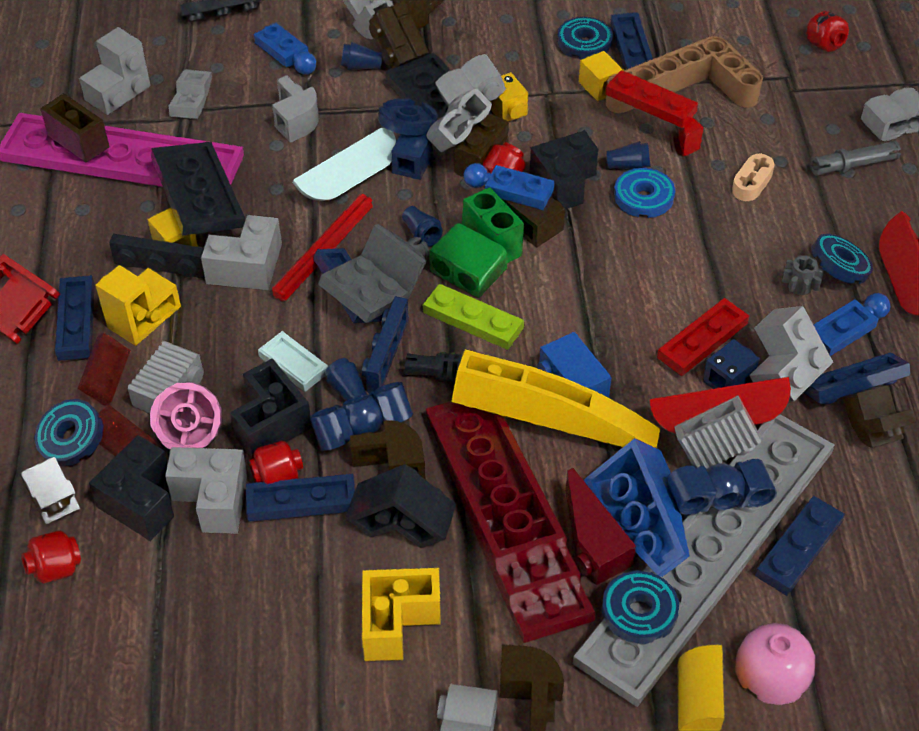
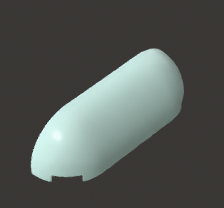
[292,127,396,201]

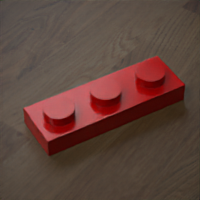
[605,70,698,128]
[657,298,749,376]

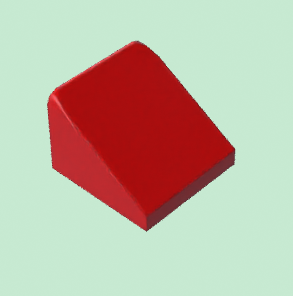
[679,117,704,156]

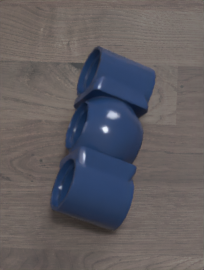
[309,382,413,451]
[667,459,777,515]

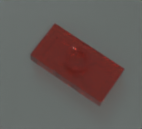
[77,333,131,406]
[99,405,157,456]

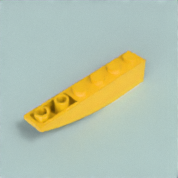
[451,349,660,448]

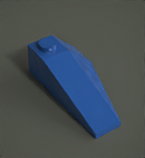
[584,438,690,577]

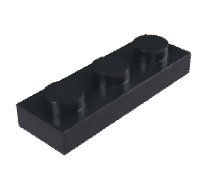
[179,0,263,22]
[109,233,205,279]

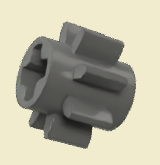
[782,256,824,295]

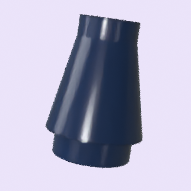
[341,42,382,70]
[606,141,651,170]
[402,206,443,246]
[325,358,367,401]

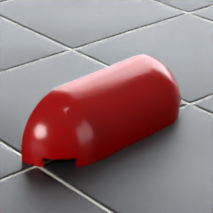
[879,211,919,316]
[649,377,791,434]

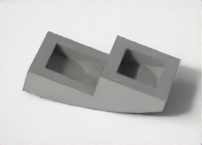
[169,69,212,119]

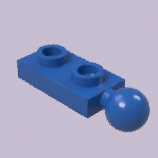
[253,23,316,75]
[464,163,554,210]
[814,293,891,356]

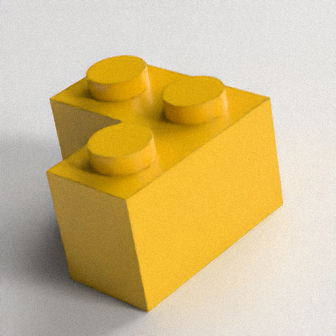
[95,265,181,346]
[362,568,441,661]

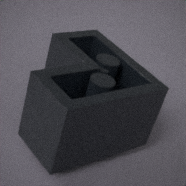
[529,130,599,210]
[230,358,312,459]
[89,435,174,542]
[346,464,456,548]

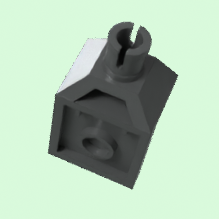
[318,224,429,323]

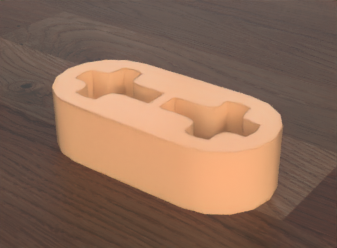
[732,154,775,201]

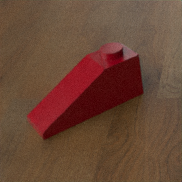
[565,468,636,586]

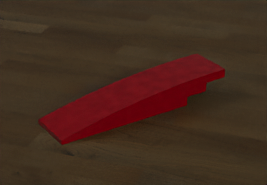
[425,401,595,643]

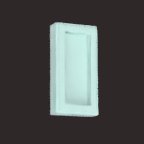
[258,331,328,392]

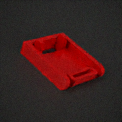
[0,254,60,345]

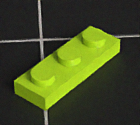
[423,284,524,350]

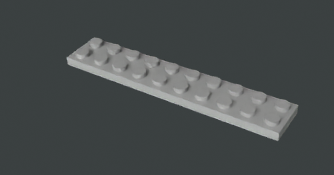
[573,414,835,707]

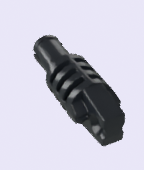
[405,352,464,383]

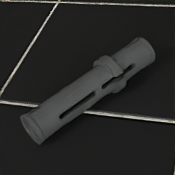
[810,140,901,176]

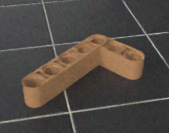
[606,36,763,113]

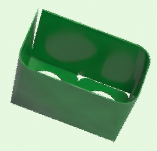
[462,187,524,263]
[429,223,507,298]

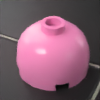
[150,382,222,449]
[735,623,815,705]

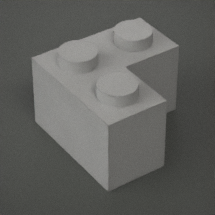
[79,27,150,115]
[201,215,282,290]
[750,306,833,402]
[165,447,247,534]

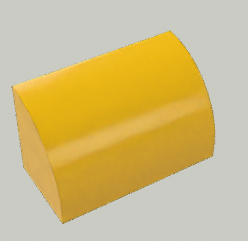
[678,645,724,731]

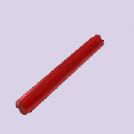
[272,194,373,302]

